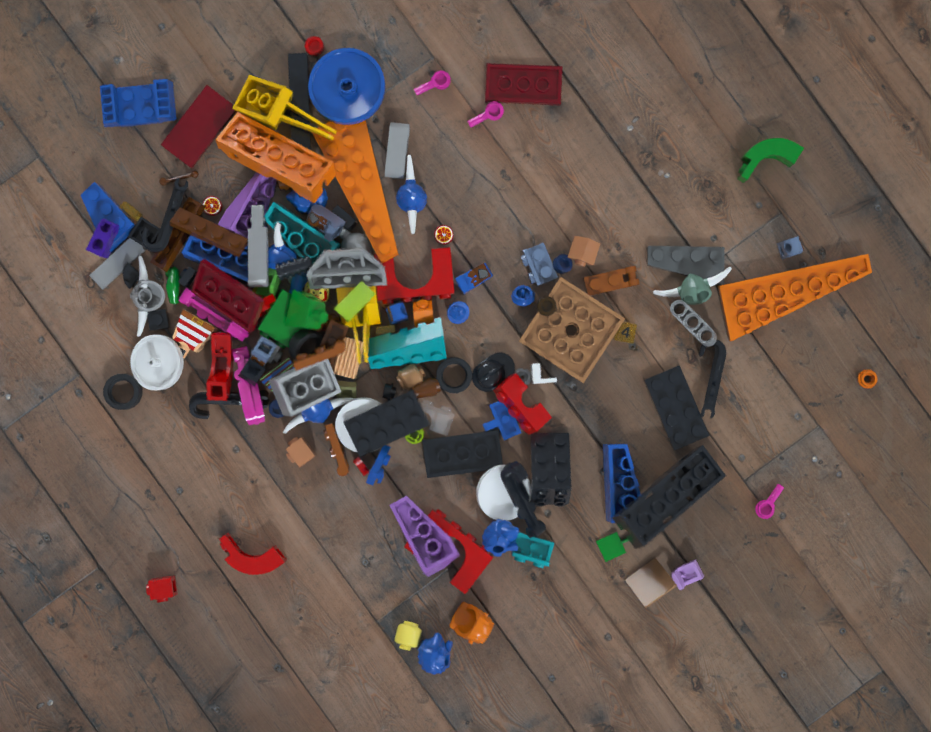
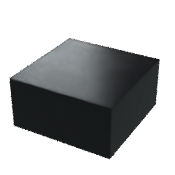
[331,205,357,232]
[128,217,160,246]

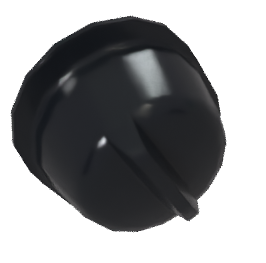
[472,353,515,392]

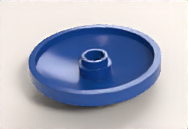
[308,48,385,125]

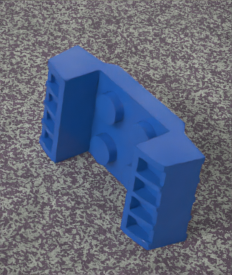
[100,79,177,127]

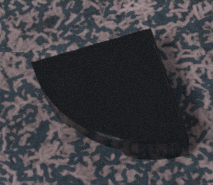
[123,262,139,289]

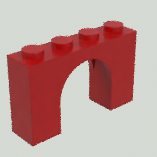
[374,247,455,304]
[404,509,494,594]

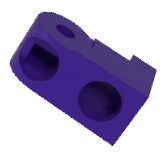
[86,218,119,259]

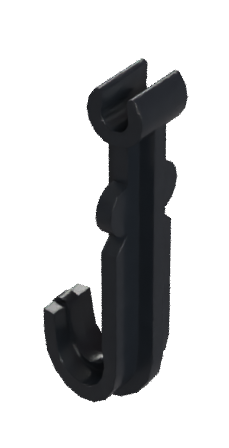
[141,178,188,253]
[699,339,726,419]
[189,390,269,419]
[500,461,546,538]

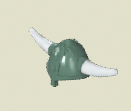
[653,267,732,305]

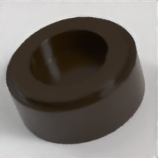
[537,297,557,316]

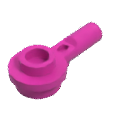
[414,70,451,95]
[467,101,504,127]
[755,484,784,519]

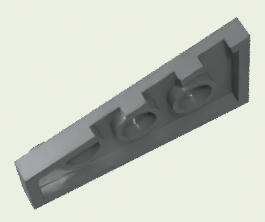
[647,246,725,285]

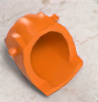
[449,602,494,644]

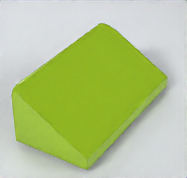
[334,281,376,322]

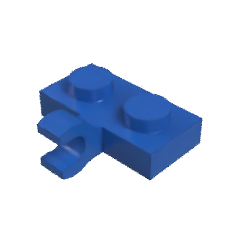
[482,401,522,440]
[366,445,391,486]

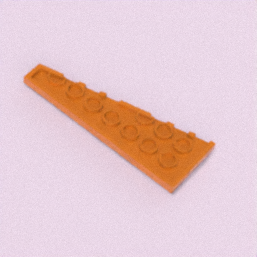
[312,120,399,263]
[718,254,872,341]

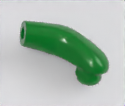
[165,267,180,304]

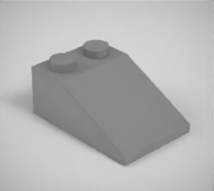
[269,359,341,416]

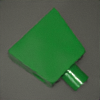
[285,290,328,330]

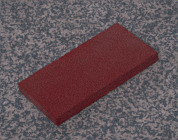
[485,63,562,106]
[161,85,236,169]
[191,259,265,333]

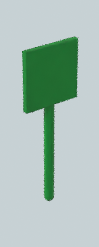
[596,532,629,562]

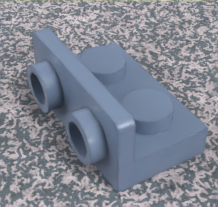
[520,242,558,287]

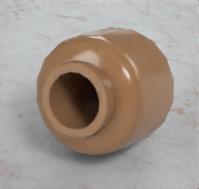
[396,364,426,391]

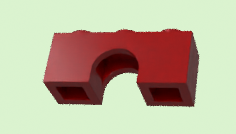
[493,373,552,434]

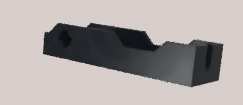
[612,445,726,549]

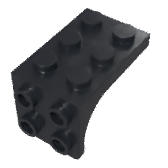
[531,433,571,507]

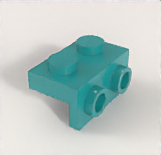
[511,532,555,568]

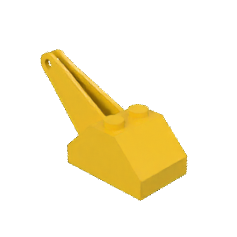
[232,75,337,141]
[336,286,381,364]

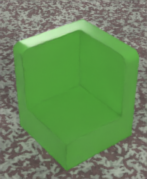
[256,268,281,298]

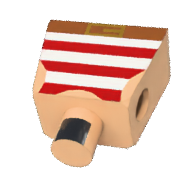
[172,310,218,358]

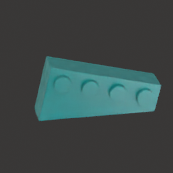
[264,202,341,265]
[368,317,447,369]

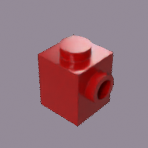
[146,575,178,603]

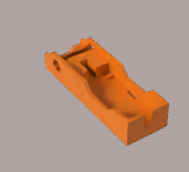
[215,112,336,203]

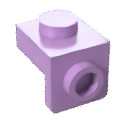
[671,559,705,590]

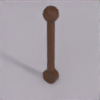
[159,171,198,186]

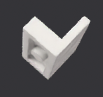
[530,363,557,384]

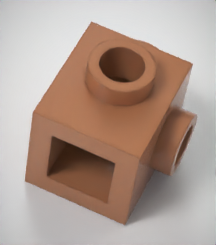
[568,236,600,267]
[286,436,317,468]

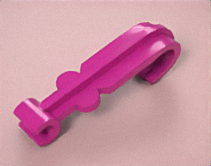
[178,288,249,342]
[232,346,265,425]

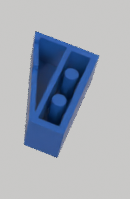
[81,182,136,253]

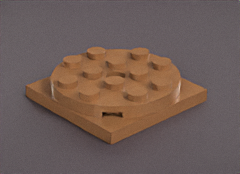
[518,277,625,383]

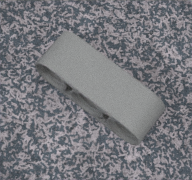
[385,122,410,179]
[670,300,717,347]

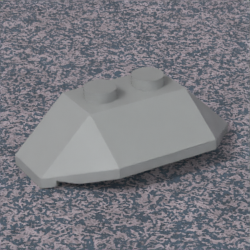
[307,248,387,289]

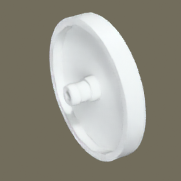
[130,335,184,390]
[335,397,381,452]
[476,465,531,521]

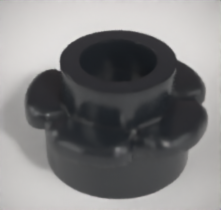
[382,383,396,401]

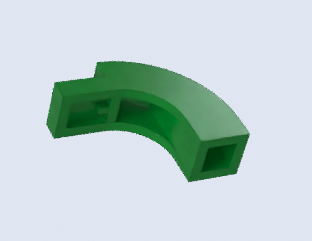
[738,138,804,183]

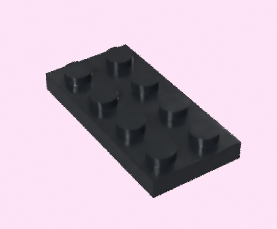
[644,365,710,451]
[343,389,430,457]
[422,430,503,478]

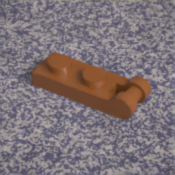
[583,266,640,296]
[293,339,346,371]
[323,423,350,476]

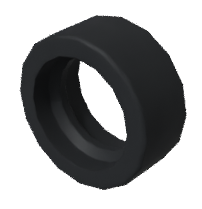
[288,329,323,360]
[436,357,472,393]
[103,374,142,410]

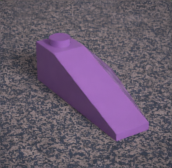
[218,172,277,246]
[390,496,459,577]

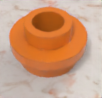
[858,369,877,389]

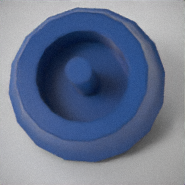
[511,285,535,306]
[447,301,470,324]

